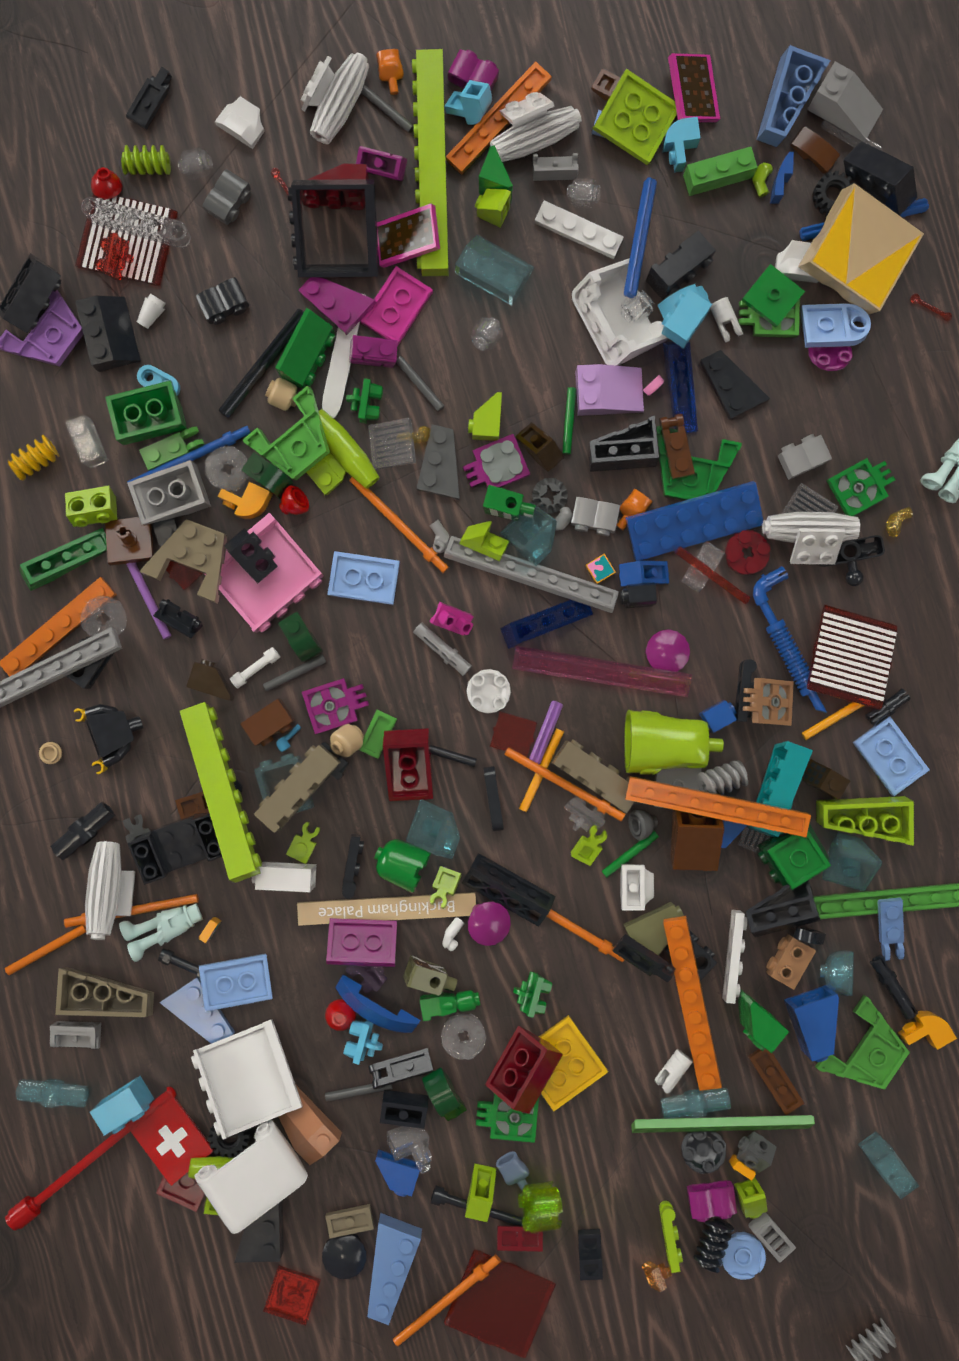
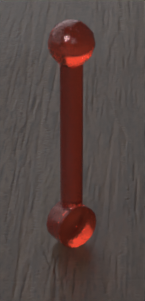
[271,168,292,204]
[910,294,952,321]

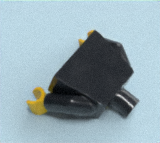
[74,704,143,774]

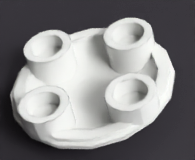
[467,669,511,713]

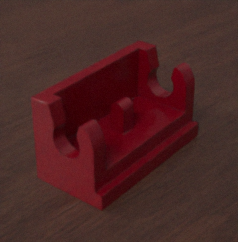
[497,1226,543,1252]

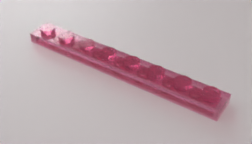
[512,646,692,697]

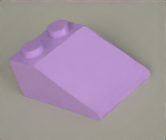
[575,364,644,416]

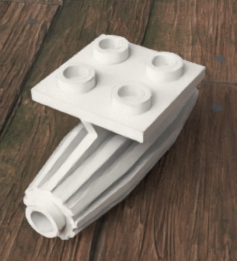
[301,53,369,144]
[490,92,582,162]
[762,512,860,564]
[85,841,135,940]

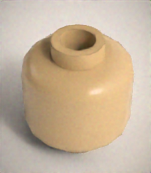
[265,378,297,411]
[330,724,364,757]

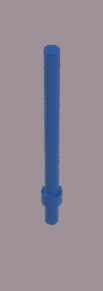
[127,425,251,483]

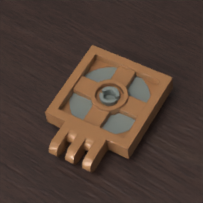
[743,678,794,726]

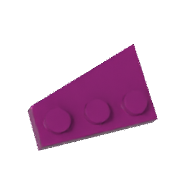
[298,277,377,335]

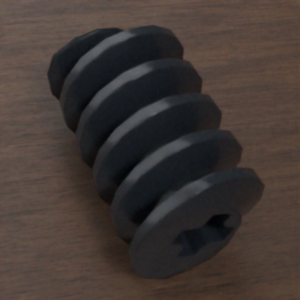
[693,1218,734,1273]

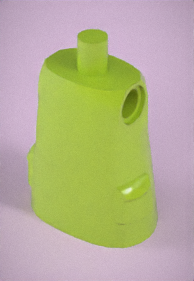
[624,710,724,775]

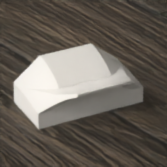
[215,96,265,149]
[775,240,818,283]
[620,864,654,910]

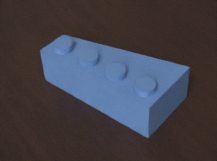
[757,45,831,147]
[367,1213,422,1325]

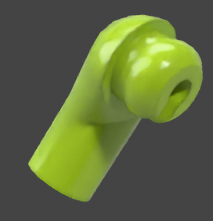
[752,162,773,197]

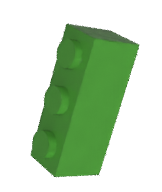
[683,147,758,196]

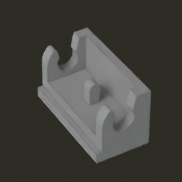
[532,153,579,181]
[50,1021,101,1049]

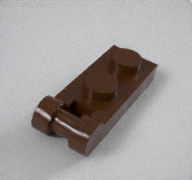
[659,413,695,480]

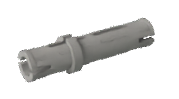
[413,622,472,676]

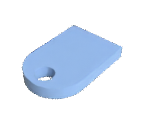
[800,304,871,348]

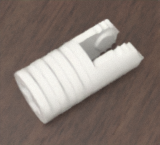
[711,297,743,343]
[655,1049,693,1093]

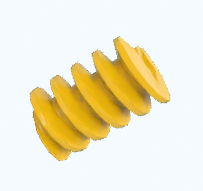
[7,435,60,481]

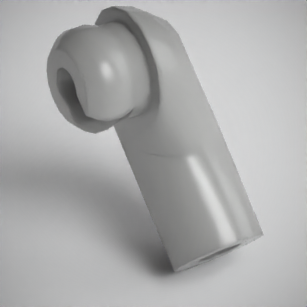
[543,507,573,532]
[430,520,449,553]

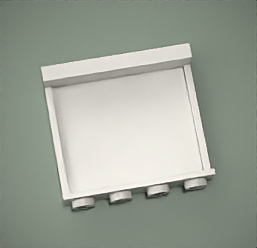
[191,1019,303,1139]

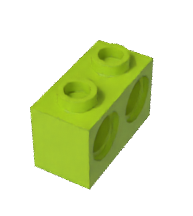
[65,486,117,527]

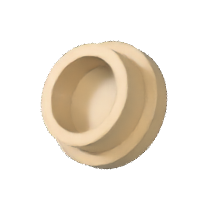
[39,742,62,764]

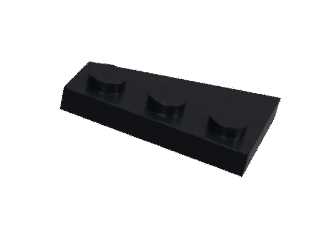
[700,350,770,420]

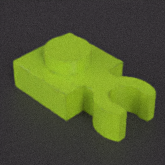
[286,821,320,864]
[571,825,607,866]
[430,866,462,909]

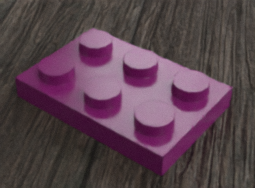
[326,918,397,967]

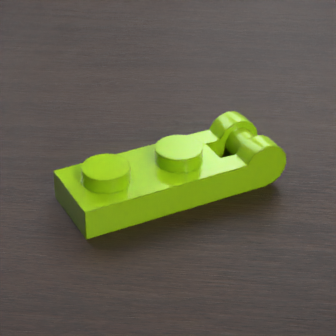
[659,1201,683,1273]

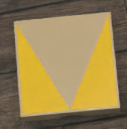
[798,183,924,315]

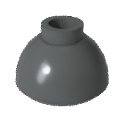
[628,810,658,841]

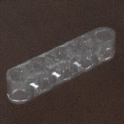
[81,197,191,248]

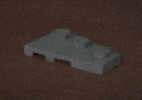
[416,424,460,500]

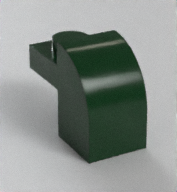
[241,452,294,500]
[278,612,323,663]
[422,1067,467,1121]

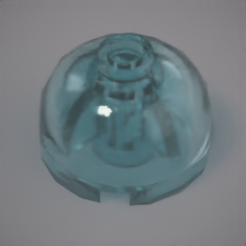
[820,950,854,996]

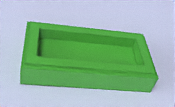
[359,709,397,759]

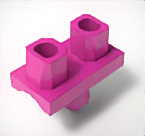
[430,602,474,636]

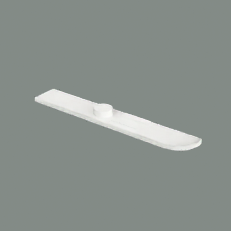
[322,294,366,418]

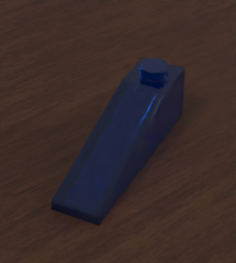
[663,341,698,433]
[500,600,593,649]

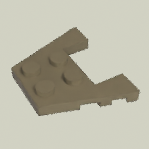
[140,519,228,604]

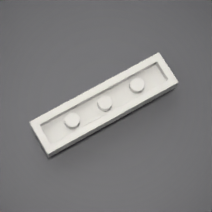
[534,201,624,259]
[722,910,747,1004]

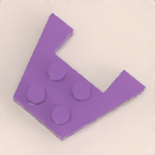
[0,290,83,367]

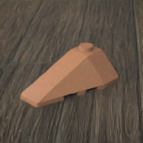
[278,1084,342,1165]

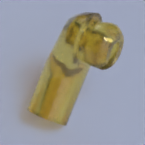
[397,426,430,444]

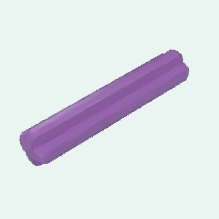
[529,701,563,764]

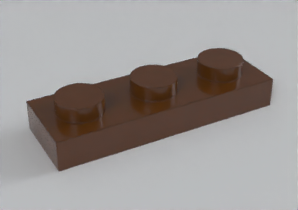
[748,1048,804,1115]

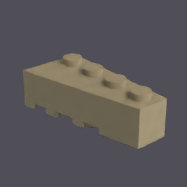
[551,739,635,813]
[254,744,341,833]
[55,967,154,1017]

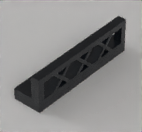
[462,853,556,927]

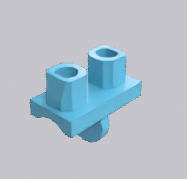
[343,1020,383,1065]

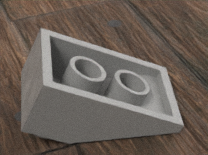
[807,61,883,142]
[127,460,211,525]

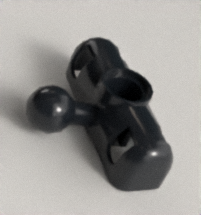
[818,535,885,586]

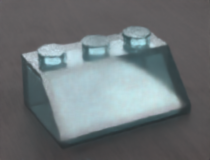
[455,234,534,305]

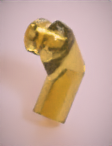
[886,507,913,537]

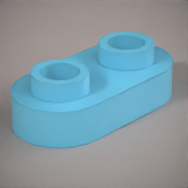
[137,365,180,396]

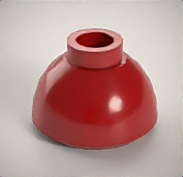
[91,167,122,199]
[279,485,309,515]
[325,999,356,1031]

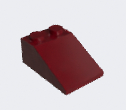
[383,728,433,801]

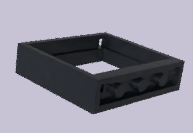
[288,179,379,277]

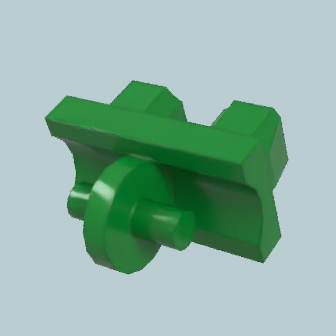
[346,378,383,424]
[513,971,552,1018]

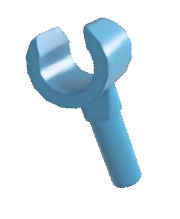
[276,724,301,752]

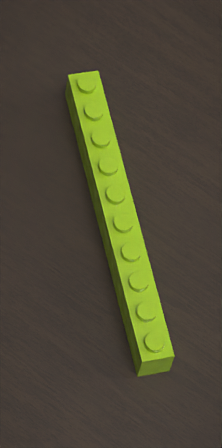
[412,49,449,276]

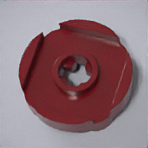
[724,530,771,575]

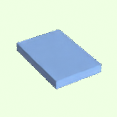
[327,551,400,605]
[852,716,930,796]
[199,954,273,1012]

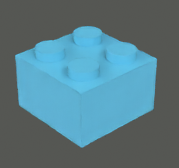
[90,1076,154,1136]

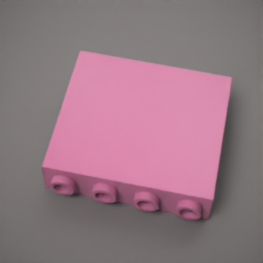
[205,513,324,633]

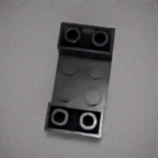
[128,812,222,885]

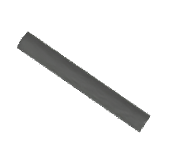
[361,84,414,133]
[396,356,444,412]
[263,654,326,692]
[325,1084,393,1102]

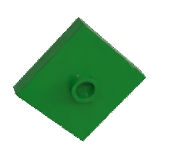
[741,264,805,328]
[767,831,831,890]

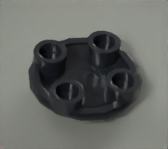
[681,1131,726,1174]
[322,1234,366,1279]

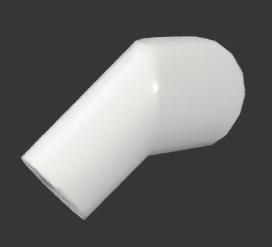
[442,917,464,951]

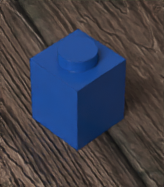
[699,700,737,733]

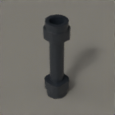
[158,948,204,980]

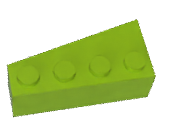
[816,796,914,846]

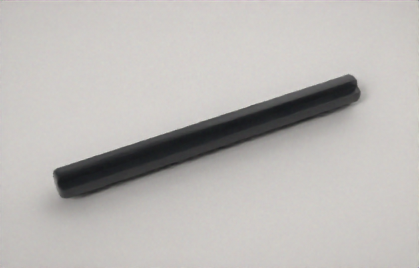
[219,309,304,418]

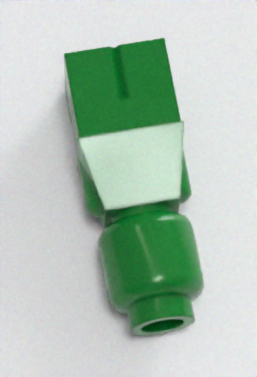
[420,990,480,1021]

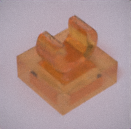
[642,1261,672,1292]

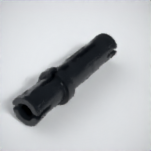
[870,955,918,1020]

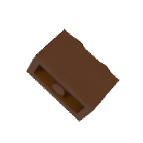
[240,699,295,747]

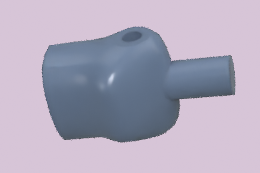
[496,1151,530,1193]

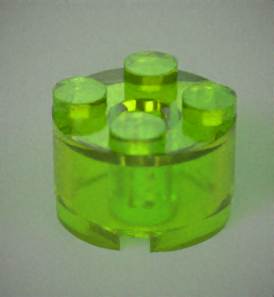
[518,1181,562,1233]

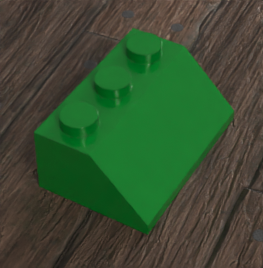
[275,308,336,390]
[105,380,187,445]
[738,988,789,1053]

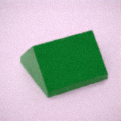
[479,145,513,203]

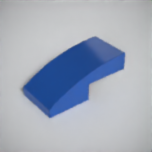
[770,152,794,204]

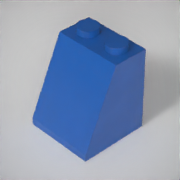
[784,985,839,1062]

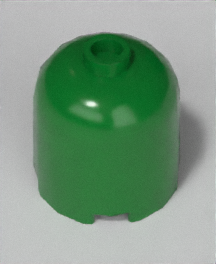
[374,839,431,893]

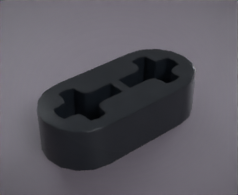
[793,927,826,945]

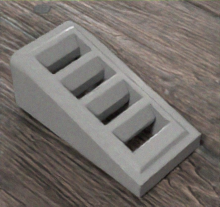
[748,1212,796,1263]

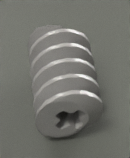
[697,760,748,795]
[845,1318,897,1361]

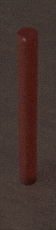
[675,546,750,604]

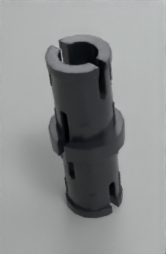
[865,688,910,726]

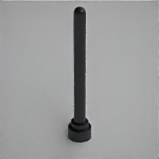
[430,1185,535,1226]

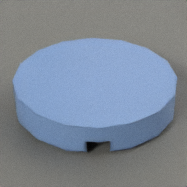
[721,1232,766,1280]

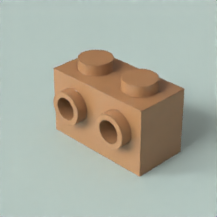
[766,934,816,990]

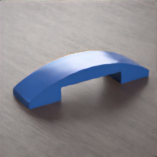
[335,975,420,1033]

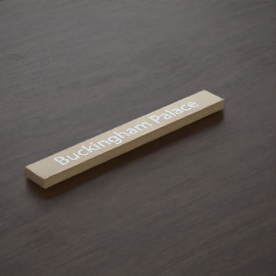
[297,892,476,926]

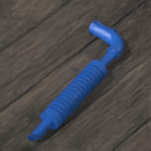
[753,566,827,713]

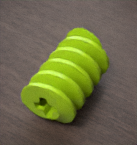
[121,145,171,175]

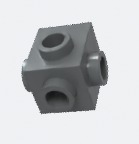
[737,1132,777,1173]

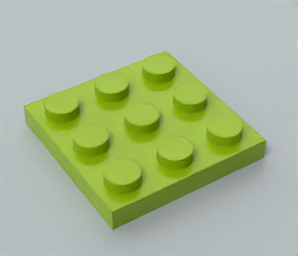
[592,69,677,165]

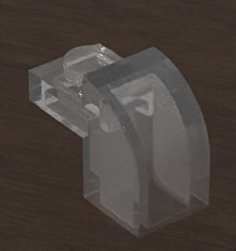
[387,1126,432,1174]

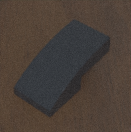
[578,1229,603,1281]

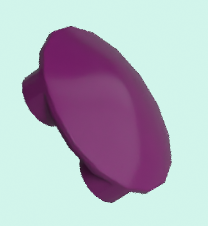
[808,346,852,371]
[645,630,690,674]
[468,902,511,946]

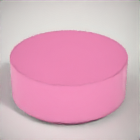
[643,375,664,396]

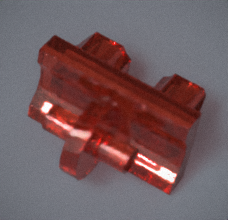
[96,233,134,280]

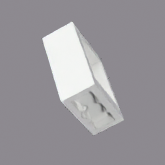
[252,862,317,892]

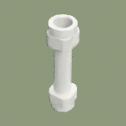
[230,647,280,689]

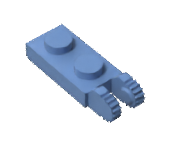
[878,897,904,961]

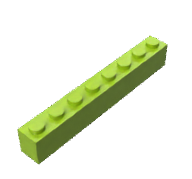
[180,702,262,883]

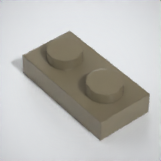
[325,1204,375,1238]

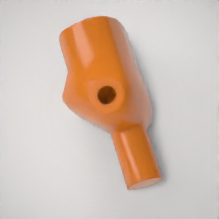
[376,49,404,95]
[616,489,653,531]

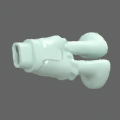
[920,439,959,503]
[119,903,203,962]

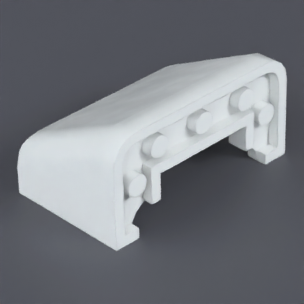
[572,258,669,366]
[194,1119,308,1234]

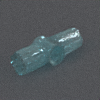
[16,1079,89,1108]
[660,1088,731,1119]

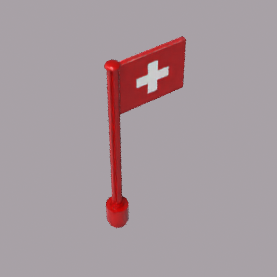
[5,1087,214,1231]

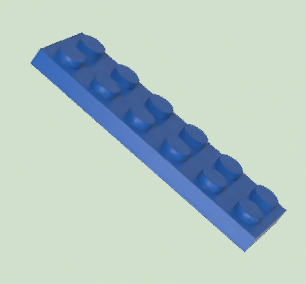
[626,481,763,561]

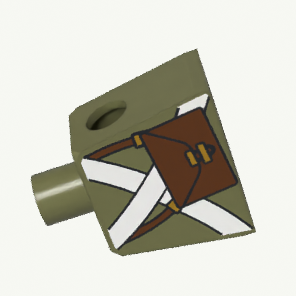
[403,955,457,995]

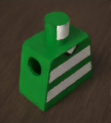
[483,485,536,521]

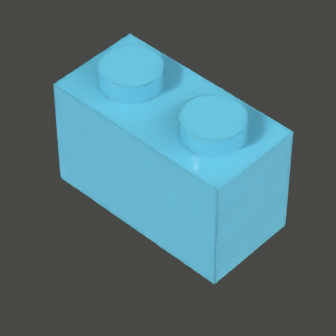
[661,289,712,348]

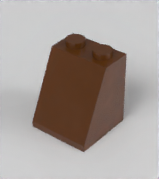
[671,810,724,871]

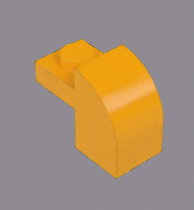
[218,482,273,519]
[898,1011,957,1050]

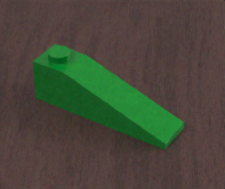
[20,528,107,591]

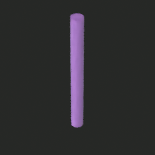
[126,563,172,639]

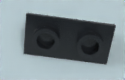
[153,599,203,638]

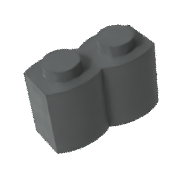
[202,169,251,225]

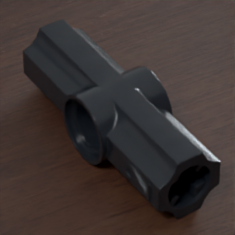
[50,802,116,860]

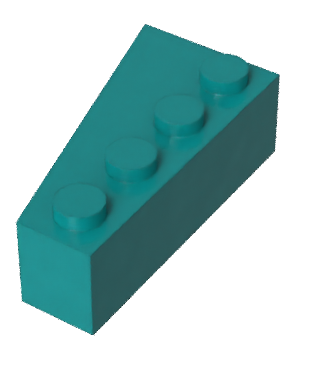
[748,741,813,837]

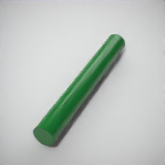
[562,387,576,455]
[602,830,659,878]

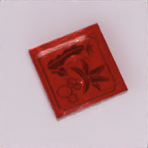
[263,1265,321,1326]

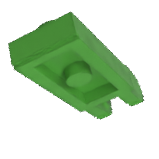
[139,427,204,471]

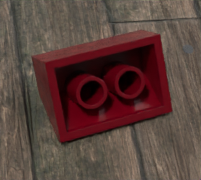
[485,1026,563,1114]

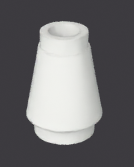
[136,294,166,329]

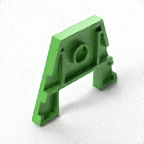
[243,386,330,480]
[815,995,910,1090]

